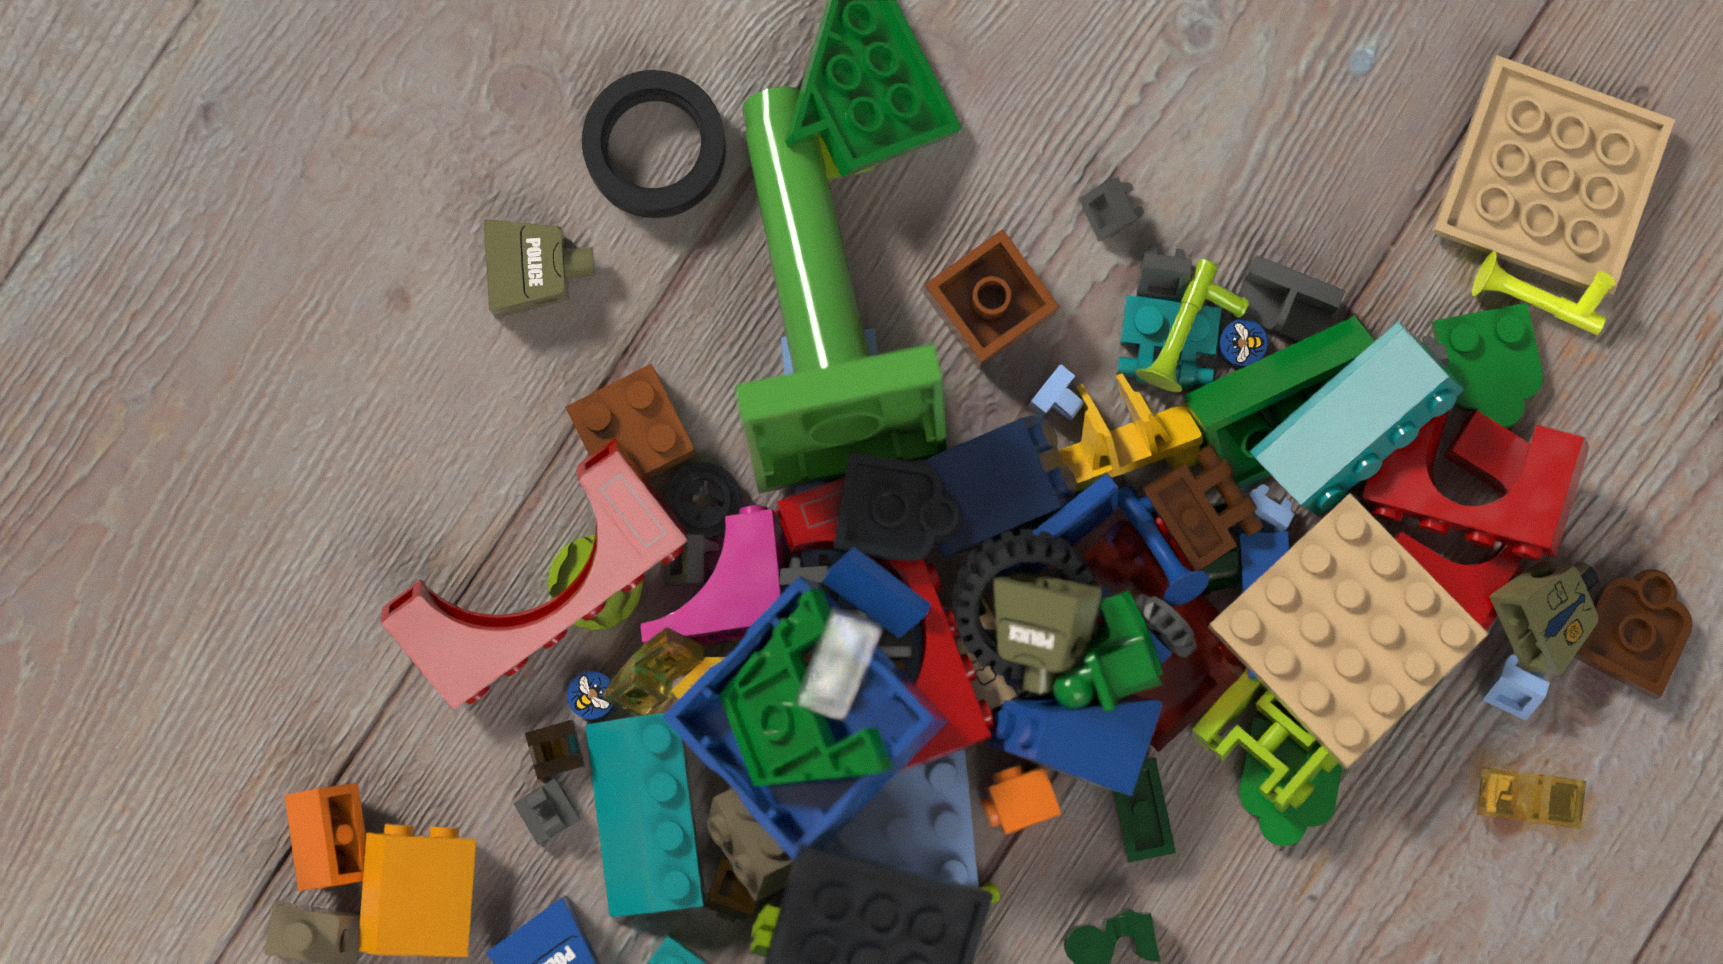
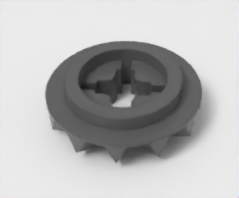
[1135,594,1197,658]

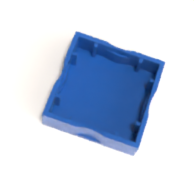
[662,576,949,861]

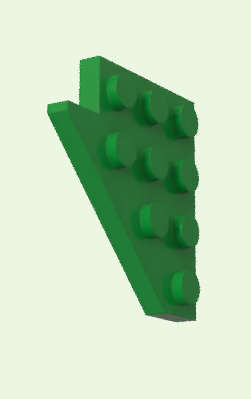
[785,0,962,178]

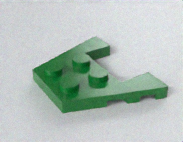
[719,589,894,786]

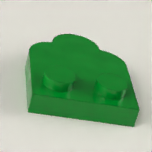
[1431,303,1543,428]
[1238,717,1342,846]

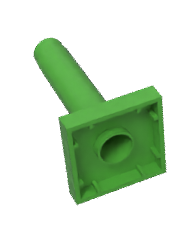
[735,86,947,494]

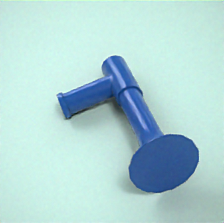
[1118,485,1209,606]

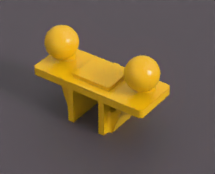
[1058,373,1204,495]

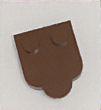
[1574,569,1692,699]

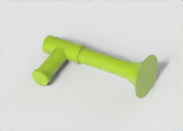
[1135,259,1249,392]

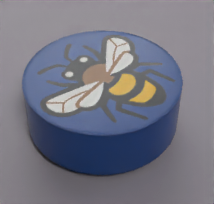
[1218,319,1268,368]
[567,671,616,720]

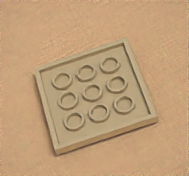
[1431,55,1675,298]
[1208,494,1488,770]

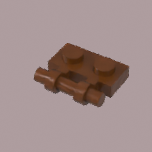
[1142,444,1263,571]

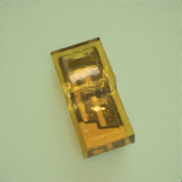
[603,627,704,716]
[1476,767,1586,829]

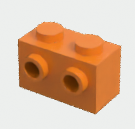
[980,765,1062,834]
[284,783,366,891]

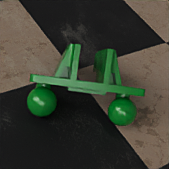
[1054,590,1164,713]

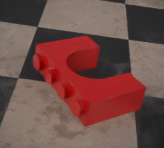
[1362,410,1590,561]
[1393,411,1530,631]

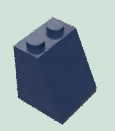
[918,413,1078,558]

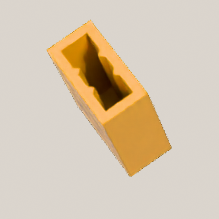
[358,824,476,957]

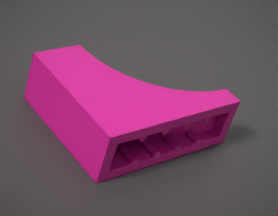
[640,505,788,646]

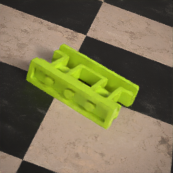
[1192,668,1338,813]

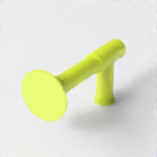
[1472,251,1615,335]

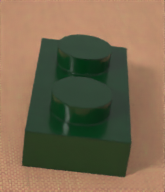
[1112,758,1176,863]

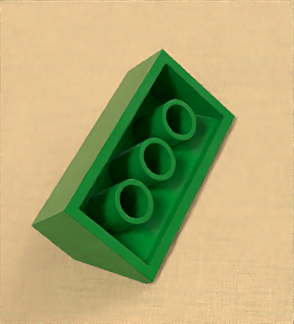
[1183,316,1375,489]

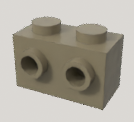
[706,788,794,902]

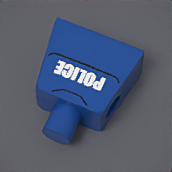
[486,896,600,964]

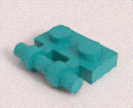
[1116,295,1221,390]

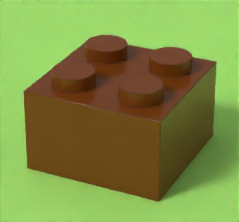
[923,229,1059,369]
[565,364,697,480]

